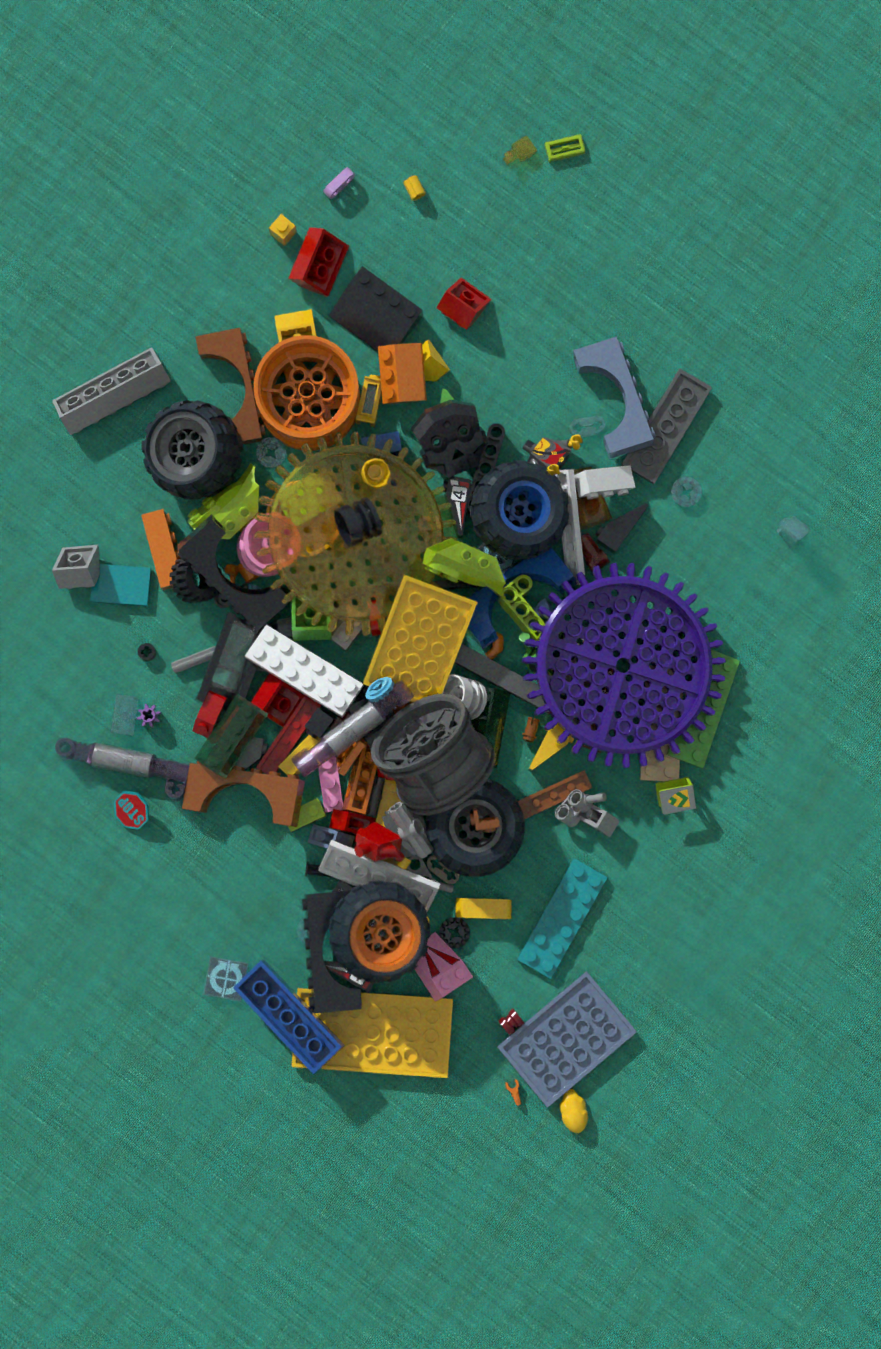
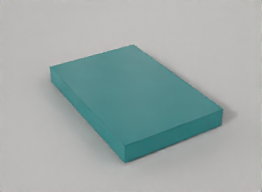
[90,564,151,606]

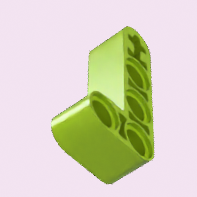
[498,575,545,641]

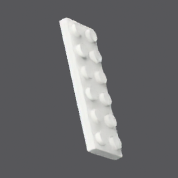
[245,625,364,718]
[318,840,440,912]

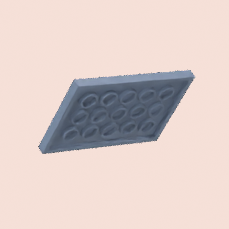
[497,971,637,1108]

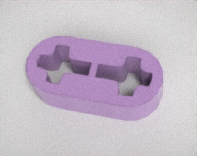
[323,167,355,199]

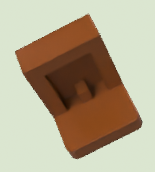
[470,808,500,832]

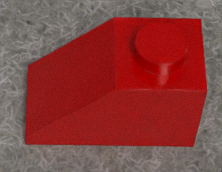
[192,690,227,739]
[329,809,376,834]

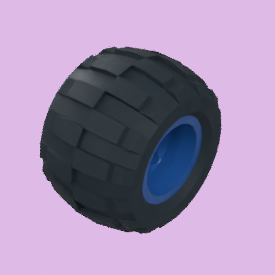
[470,461,569,560]

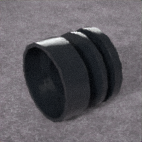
[334,497,382,548]

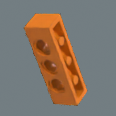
[342,740,377,814]

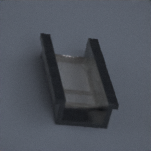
[195,612,265,715]

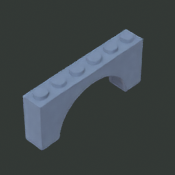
[573,337,656,459]

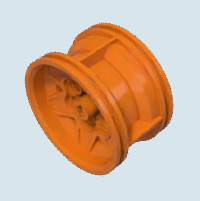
[254,335,360,451]

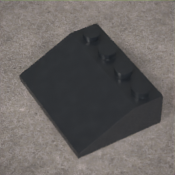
[329,266,423,352]

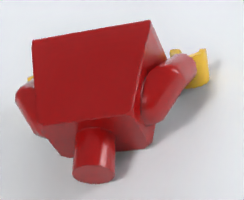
[354,822,411,870]

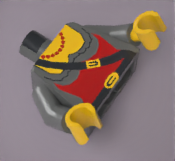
[522,434,583,476]

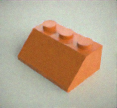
[378,343,427,404]

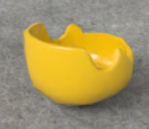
[361,458,391,488]

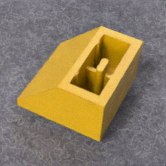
[275,309,316,342]

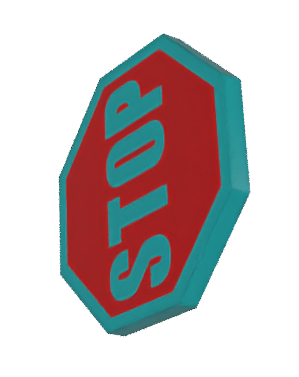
[114,791,149,830]

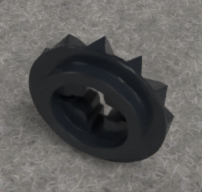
[439,917,470,949]

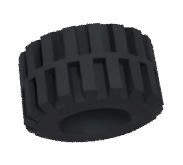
[169,559,222,603]

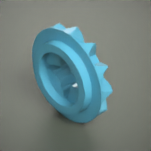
[366,677,394,702]

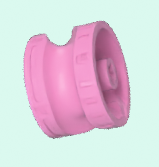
[237,513,301,577]

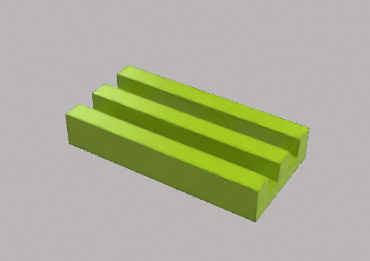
[544,134,585,162]

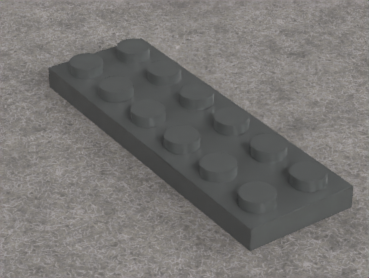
[621,368,712,484]

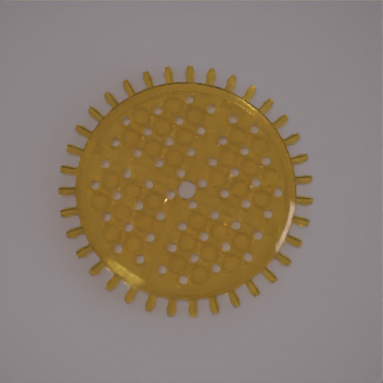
[254,431,457,636]

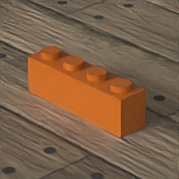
[141,509,181,590]

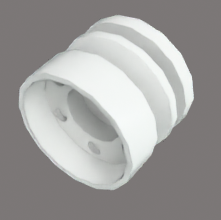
[442,674,487,720]

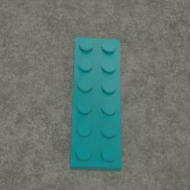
[517,858,608,979]

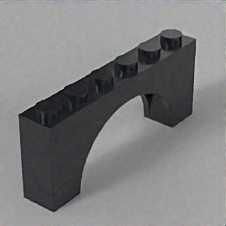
[177,514,292,630]
[301,891,362,1013]

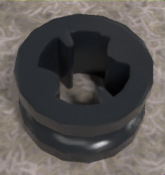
[138,643,156,661]

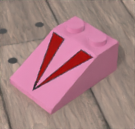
[415,932,473,1002]

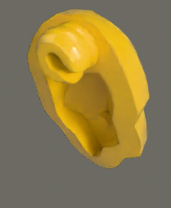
[559,1089,588,1133]

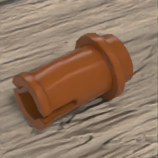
[522,717,540,743]

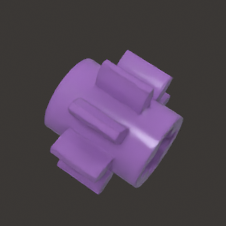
[137,704,161,728]

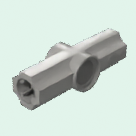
[388,801,434,859]

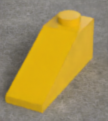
[529,724,574,771]

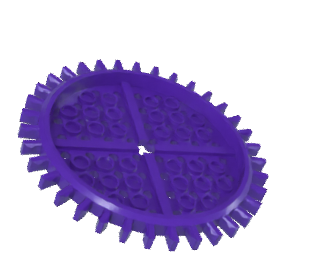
[522,563,726,768]

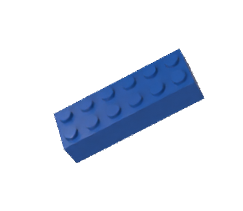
[233,960,345,1074]

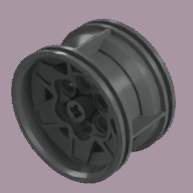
[371,694,495,815]

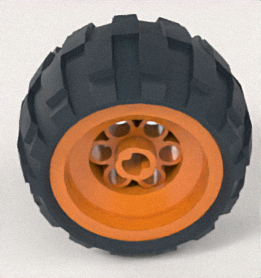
[329,880,431,983]

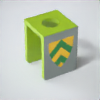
[655,777,696,814]

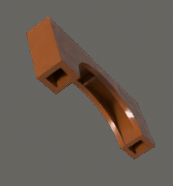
[182,760,305,827]

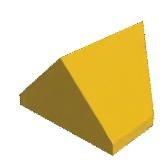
[422,339,450,381]

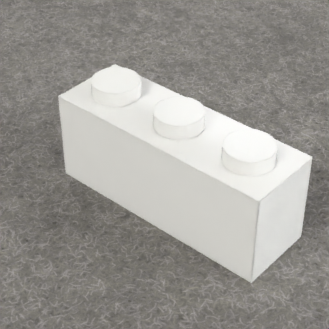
[574,465,635,499]

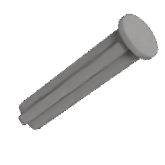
[171,646,229,673]

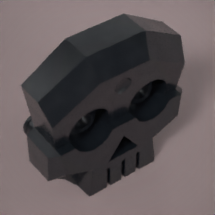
[411,400,489,478]

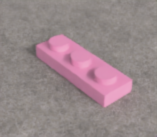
[316,753,343,813]

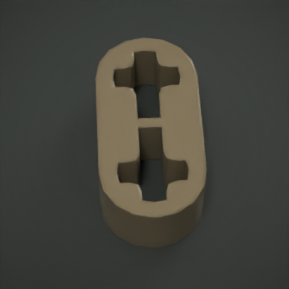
[427,855,460,884]

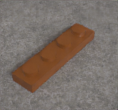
[518,770,593,819]

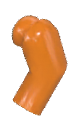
[485,632,504,660]

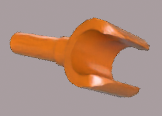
[225,564,239,584]

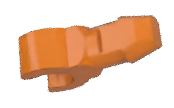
[505,1079,521,1106]

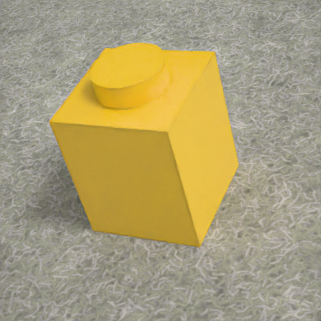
[269,214,297,246]

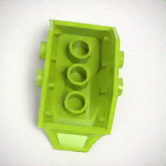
[188,463,259,539]
[423,538,506,600]

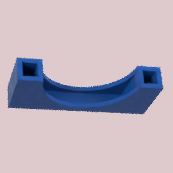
[467,548,577,649]

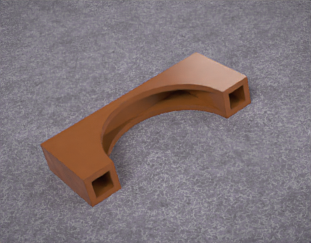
[195,328,266,445]

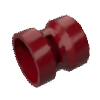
[498,1008,525,1035]

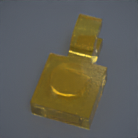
[503,135,537,165]

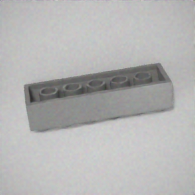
[52,347,171,435]

